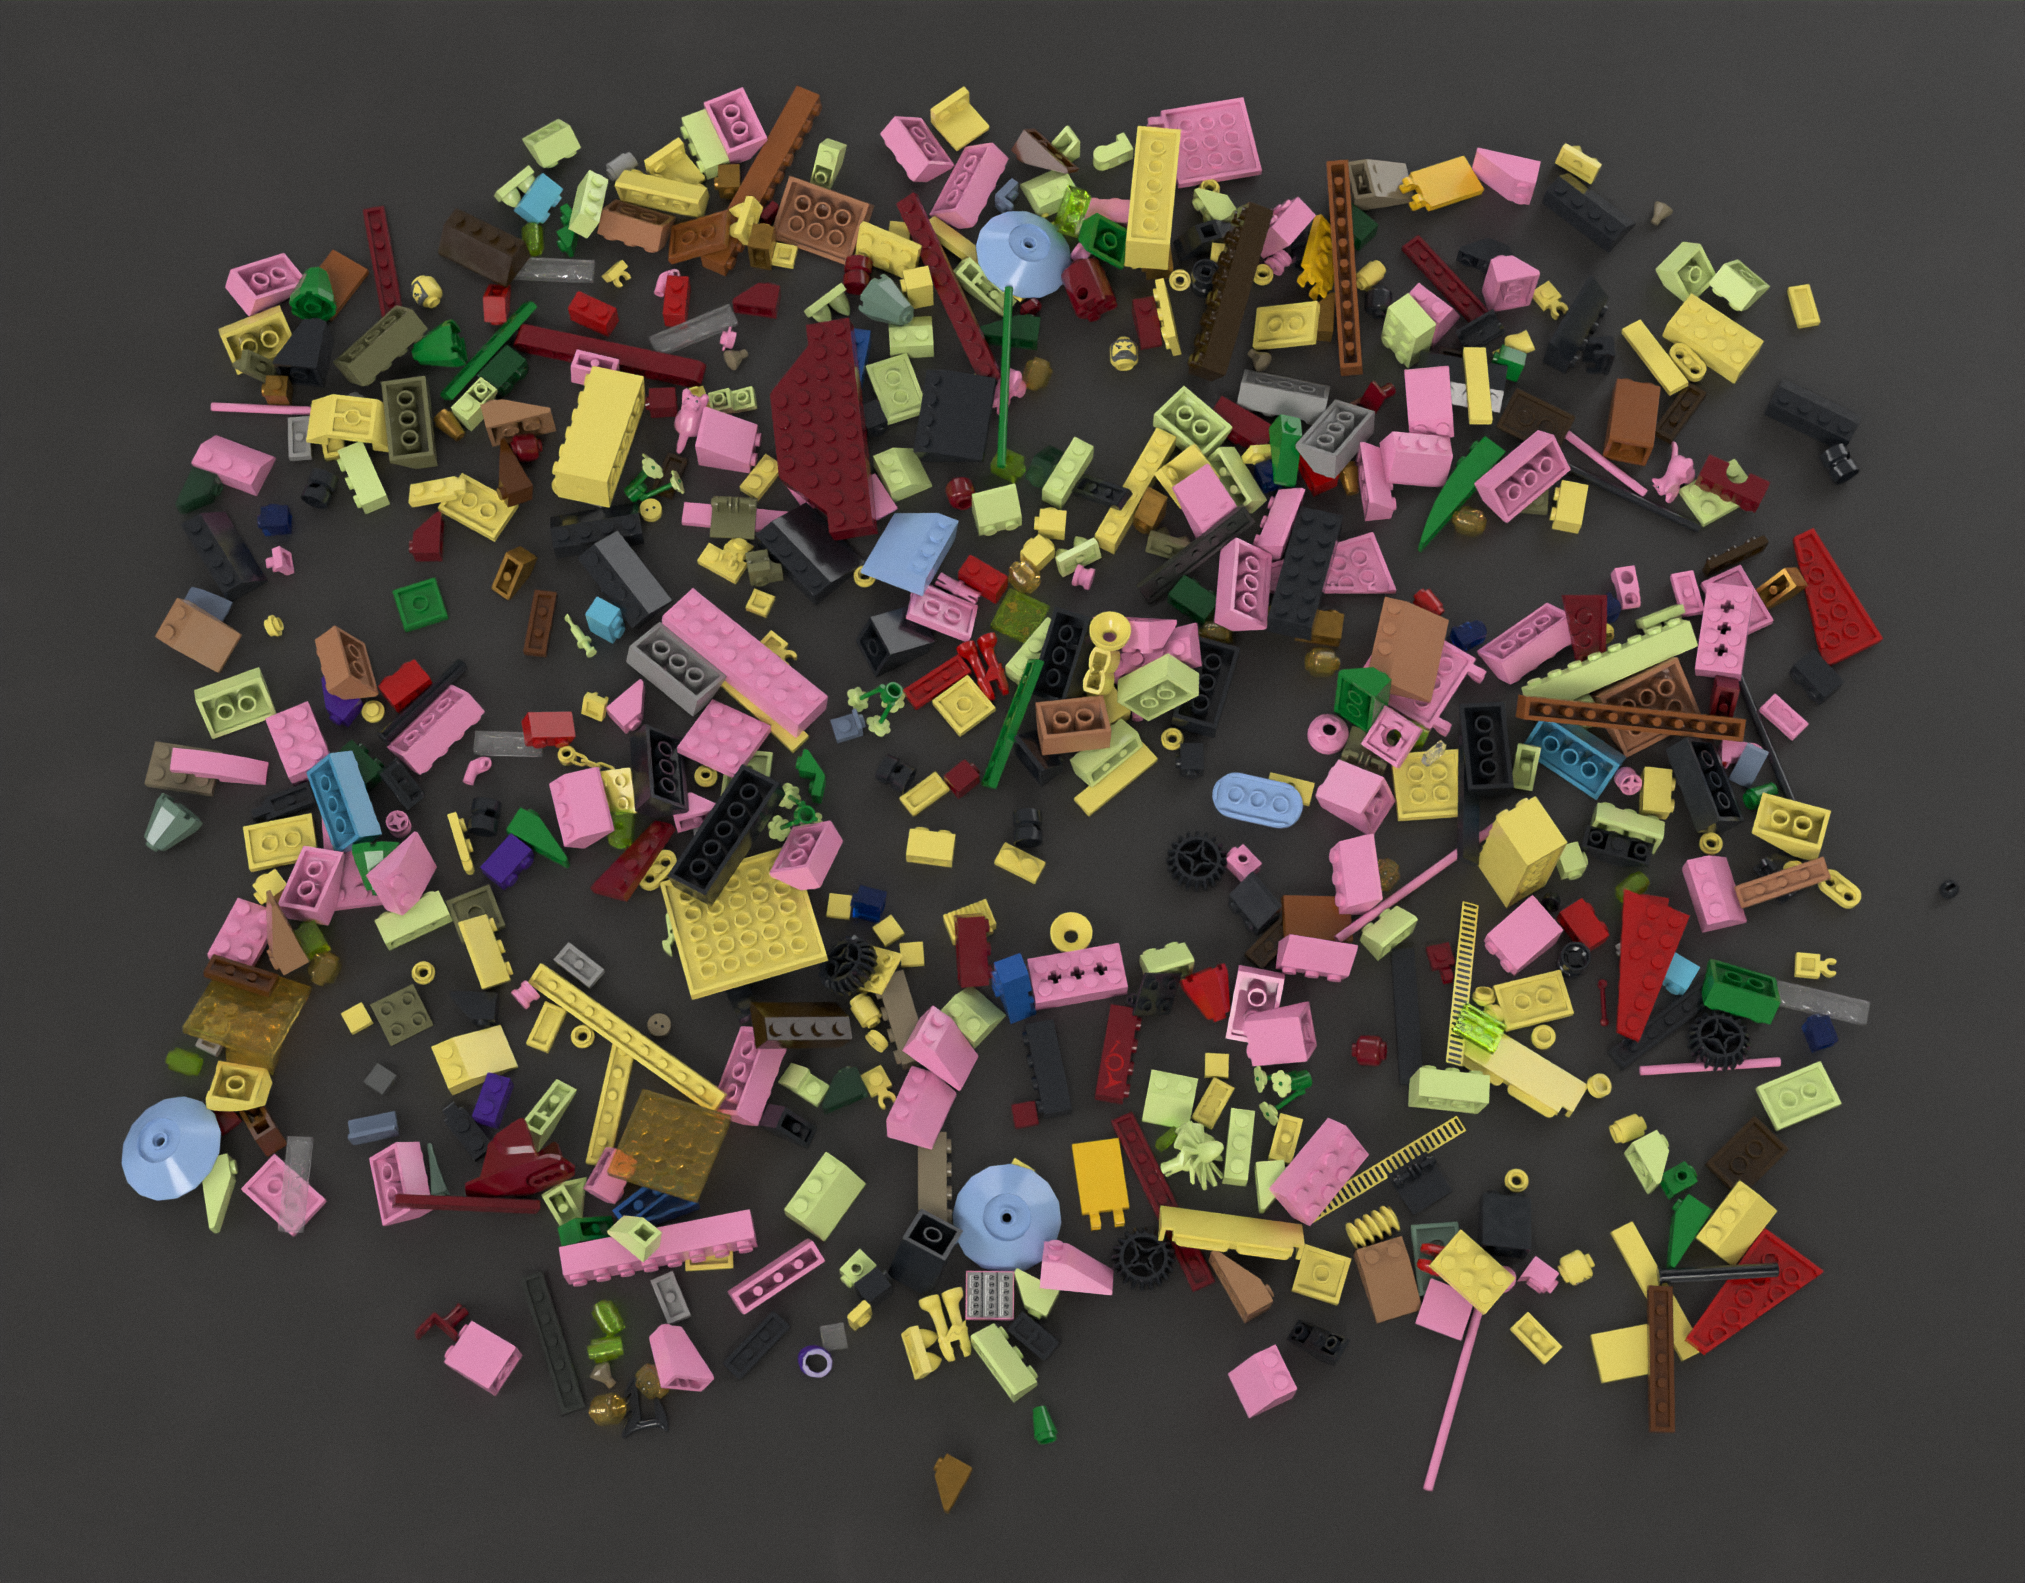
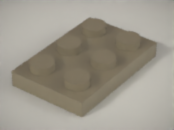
[144,741,223,797]

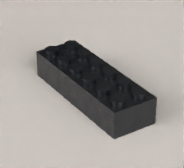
[1267,506,1343,641]
[667,764,786,907]

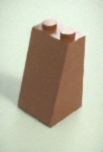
[1602,378,1661,466]

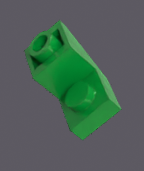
[556,203,579,258]
[796,749,826,804]

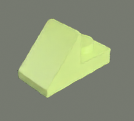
[1512,743,1541,791]
[778,1063,830,1107]

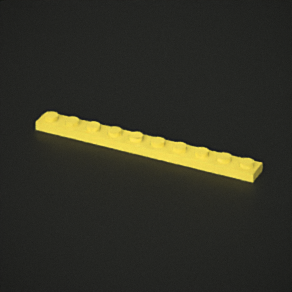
[528,963,728,1114]

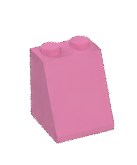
[1409,283,1460,347]
[695,407,762,473]
[1315,760,1395,834]
[1484,895,1563,976]
[1242,1002,1317,1066]
[444,1321,523,1396]
[1228,1344,1297,1418]

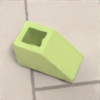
[810,138,847,190]
[1192,188,1236,223]
[451,377,498,432]
[607,1215,662,1262]

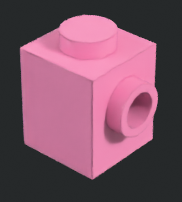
[1226,844,1262,882]

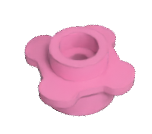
[720,326,736,351]

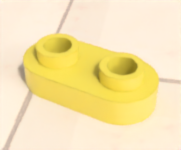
[1668,343,1706,382]
[639,850,677,891]
[1818,869,1861,909]

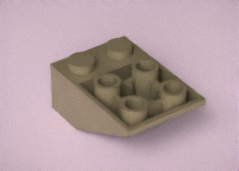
[1348,159,1414,211]

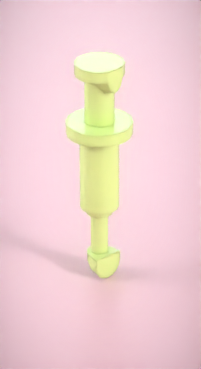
[565,614,597,657]

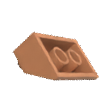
[597,199,676,253]
[315,626,379,700]
[1035,695,1112,755]

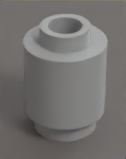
[606,152,638,181]

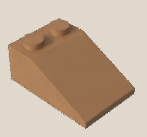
[480,399,557,447]
[155,598,242,673]
[266,890,309,975]
[1353,1236,1421,1324]
[1209,1251,1274,1323]

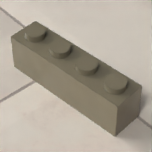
[875,970,922,1070]
[918,1132,952,1224]

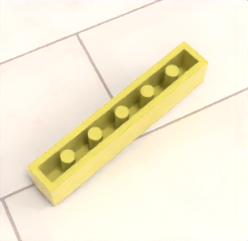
[1095,428,1176,554]

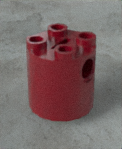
[1061,258,1118,322]

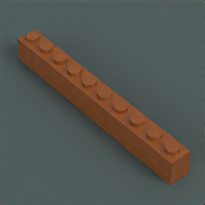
[701,86,822,276]
[1326,159,1363,376]
[1516,695,1746,742]

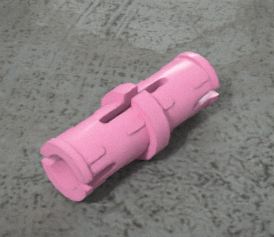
[935,572,981,604]

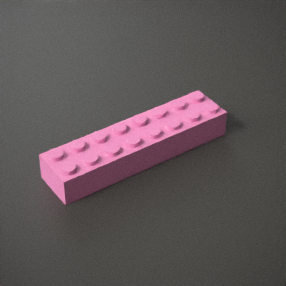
[662,588,828,738]
[559,1209,758,1287]

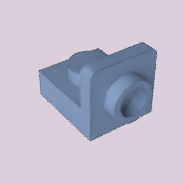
[995,178,1019,214]
[830,708,866,743]

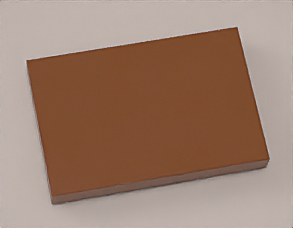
[668,210,731,264]
[320,250,369,322]
[1281,895,1353,943]

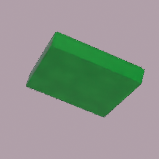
[392,577,449,632]

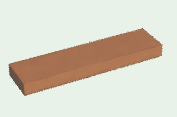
[1734,857,1831,909]

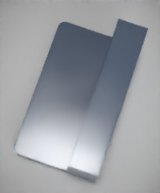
[348,1111,400,1145]

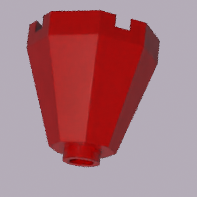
[1179,963,1230,1022]

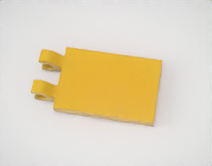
[1399,156,1484,212]
[1297,214,1334,301]
[1072,1138,1129,1231]

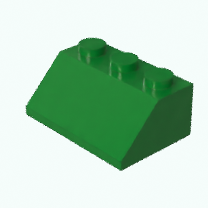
[1334,667,1392,733]
[1702,958,1781,1024]

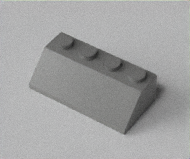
[1237,369,1330,425]
[1296,399,1375,479]
[626,622,727,716]

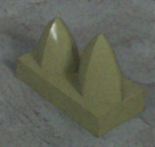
[232,349,278,383]
[1145,526,1191,559]

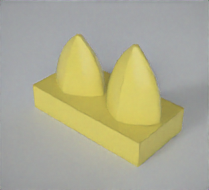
[1555,143,1602,184]
[729,196,763,245]
[994,842,1046,884]
[901,1325,942,1380]

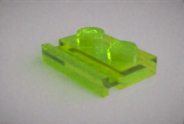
[1452,1002,1507,1055]

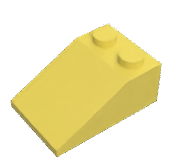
[1752,793,1831,861]
[431,1025,518,1095]

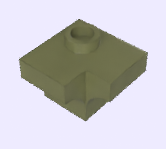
[745,549,784,587]

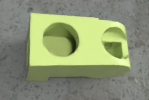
[1093,132,1133,171]

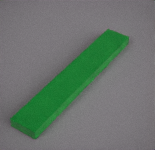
[440,301,537,400]
[981,659,1044,789]

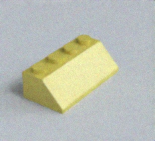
[615,169,710,218]

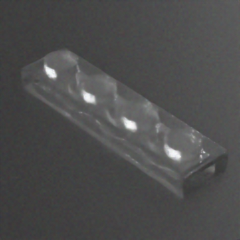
[513,257,595,283]
[649,304,738,354]
[1777,980,1870,1026]
[278,1136,313,1233]

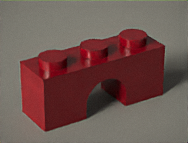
[1694,454,1771,513]

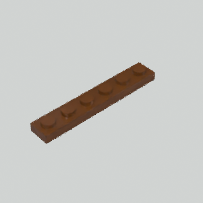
[1647,1285,1675,1434]

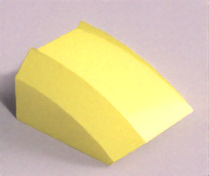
[206,1061,272,1111]

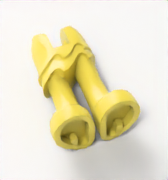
[918,1287,971,1362]

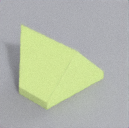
[541,1177,587,1226]

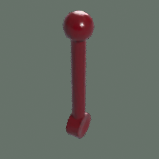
[1597,979,1609,1027]

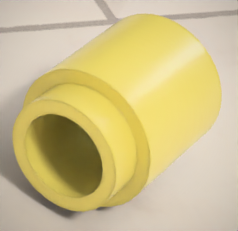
[1356,260,1386,291]
[850,993,882,1029]
[1609,1114,1647,1144]

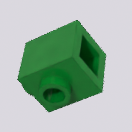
[1491,344,1527,382]
[1660,1161,1698,1200]

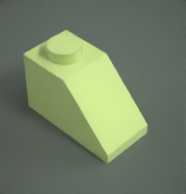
[1254,1160,1287,1214]
[1014,1268,1059,1320]

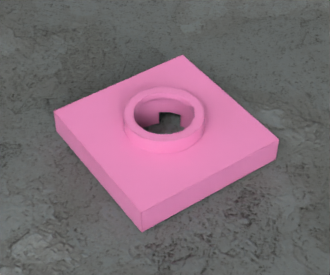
[1361,706,1423,769]

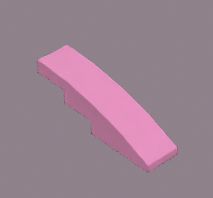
[170,748,269,785]

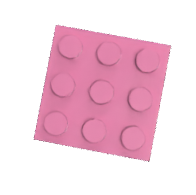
[677,699,771,778]

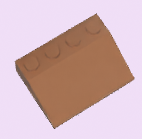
[773,176,875,265]
[1369,597,1449,703]
[1590,657,1701,758]

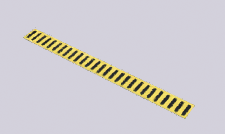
[1446,901,1479,1066]
[1313,1116,1466,1223]

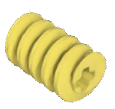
[1346,1206,1400,1249]

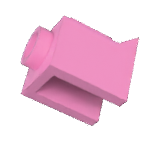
[1517,1256,1559,1294]

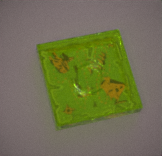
[990,588,1050,643]

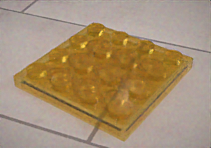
[182,976,311,1062]
[607,1089,732,1203]

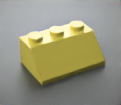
[218,305,292,375]
[458,914,513,990]
[1695,1181,1777,1265]

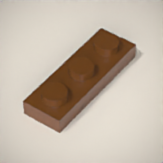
[523,590,558,657]
[203,954,279,998]

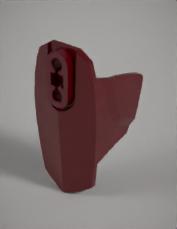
[465,1118,575,1199]

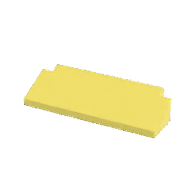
[1463,1012,1587,1118]
[1158,1206,1305,1260]

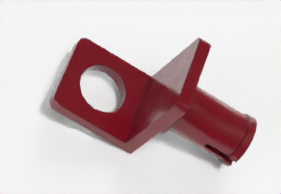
[1349,381,1396,414]
[415,1303,469,1342]

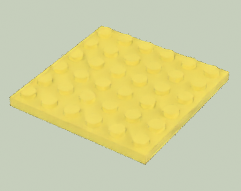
[660,848,828,1000]

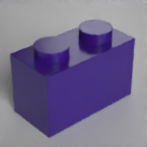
[480,833,535,890]
[472,1072,514,1129]

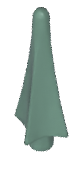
[427,1143,450,1196]

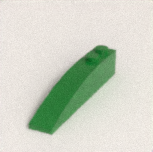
[1418,436,1506,552]

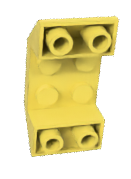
[306,394,388,452]

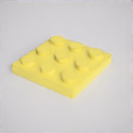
[1391,749,1458,821]

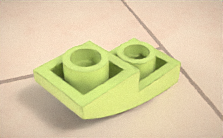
[708,386,758,414]

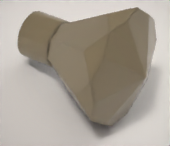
[1650,201,1673,226]
[724,349,748,370]
[1248,349,1272,372]
[590,1361,616,1389]

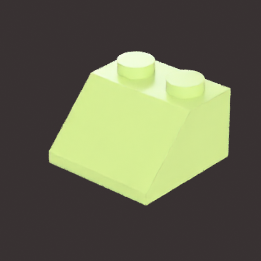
[522,119,581,168]
[1020,170,1078,216]
[1655,242,1716,302]
[1709,259,1770,311]
[888,316,934,358]
[873,448,932,503]
[972,484,1022,536]
[1360,906,1418,961]
[1139,942,1194,977]
[941,987,1006,1049]
[1142,1070,1198,1128]
[1624,1130,1669,1194]

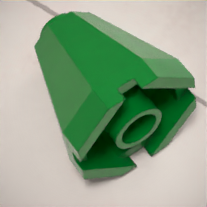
[289,267,337,321]
[411,319,468,367]
[352,841,400,896]

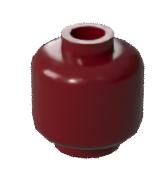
[508,433,542,463]
[945,477,976,510]
[1352,1035,1387,1066]

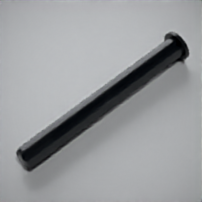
[376,659,467,746]
[1657,1263,1780,1286]

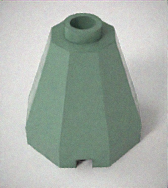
[859,274,914,326]
[144,793,203,852]

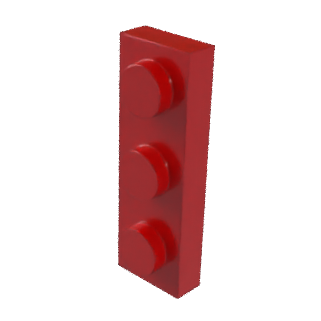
[903,654,971,710]

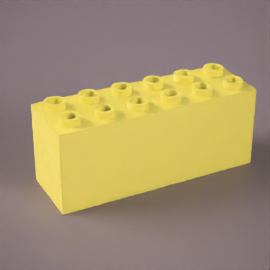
[1125,126,1181,270]
[552,366,645,508]
[1478,796,1567,908]

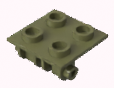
[710,496,758,540]
[1340,726,1395,777]
[370,984,433,1046]

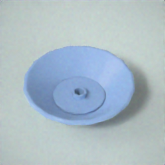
[976,211,1072,298]
[122,1096,221,1201]
[952,1164,1061,1272]

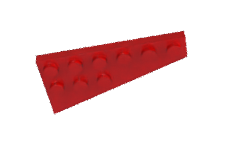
[1792,528,1883,666]
[1616,888,1690,1042]
[1684,1228,1824,1355]

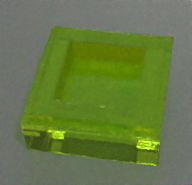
[1155,1126,1178,1152]

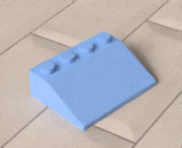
[861,513,959,596]

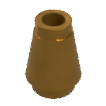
[433,409,465,442]
[1339,461,1359,496]

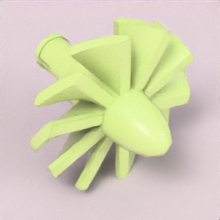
[1161,1121,1224,1190]

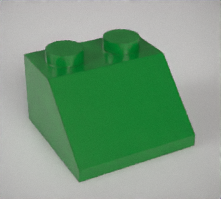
[1078,213,1127,269]

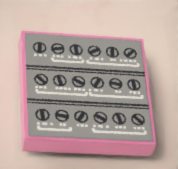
[966,1271,1014,1321]

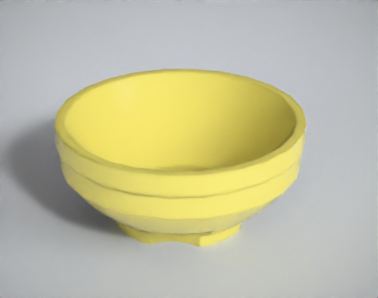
[1089,611,1131,651]
[1050,912,1092,953]

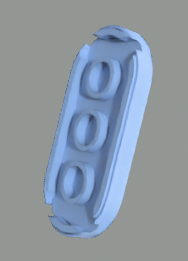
[1212,772,1303,829]

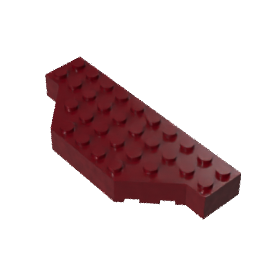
[770,318,878,541]

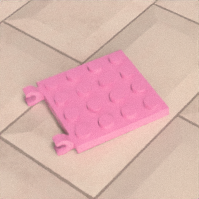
[1147,97,1262,188]
[1363,640,1486,737]

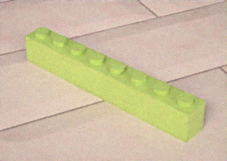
[1521,618,1698,700]

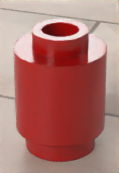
[1413,588,1445,616]

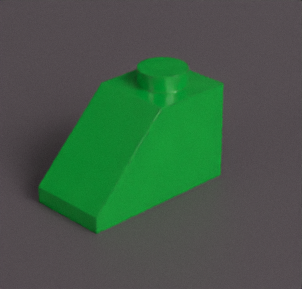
[557,1216,614,1247]

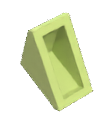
[1051,126,1080,171]

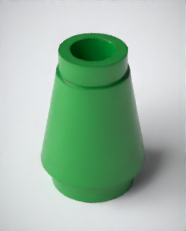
[1743,782,1778,810]
[1032,1406,1058,1444]

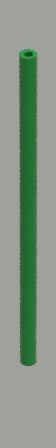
[997,286,1013,468]

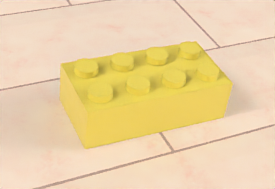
[1662,293,1764,384]

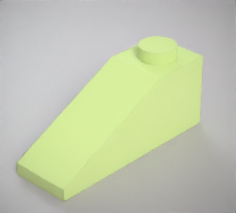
[953,257,1017,317]
[525,1079,577,1152]
[202,1154,238,1233]

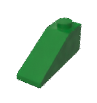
[1269,414,1302,487]
[506,807,570,869]
[1666,1194,1712,1269]

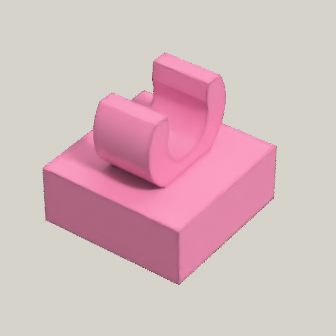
[265,546,294,575]

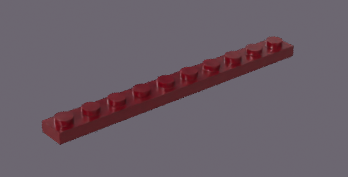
[896,192,1001,380]

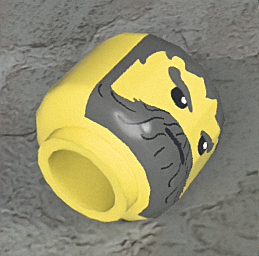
[410,275,443,308]
[1110,337,1138,371]

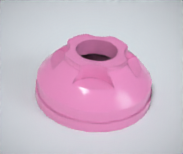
[1307,714,1349,755]

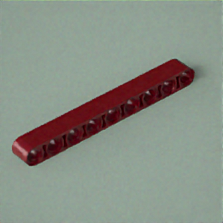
[514,324,707,388]

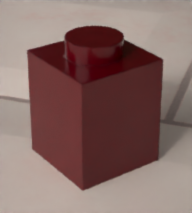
[645,387,678,418]
[944,759,980,799]

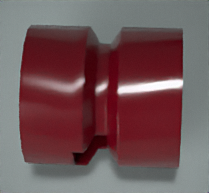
[842,255,873,295]

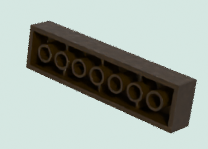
[1187,201,1274,382]

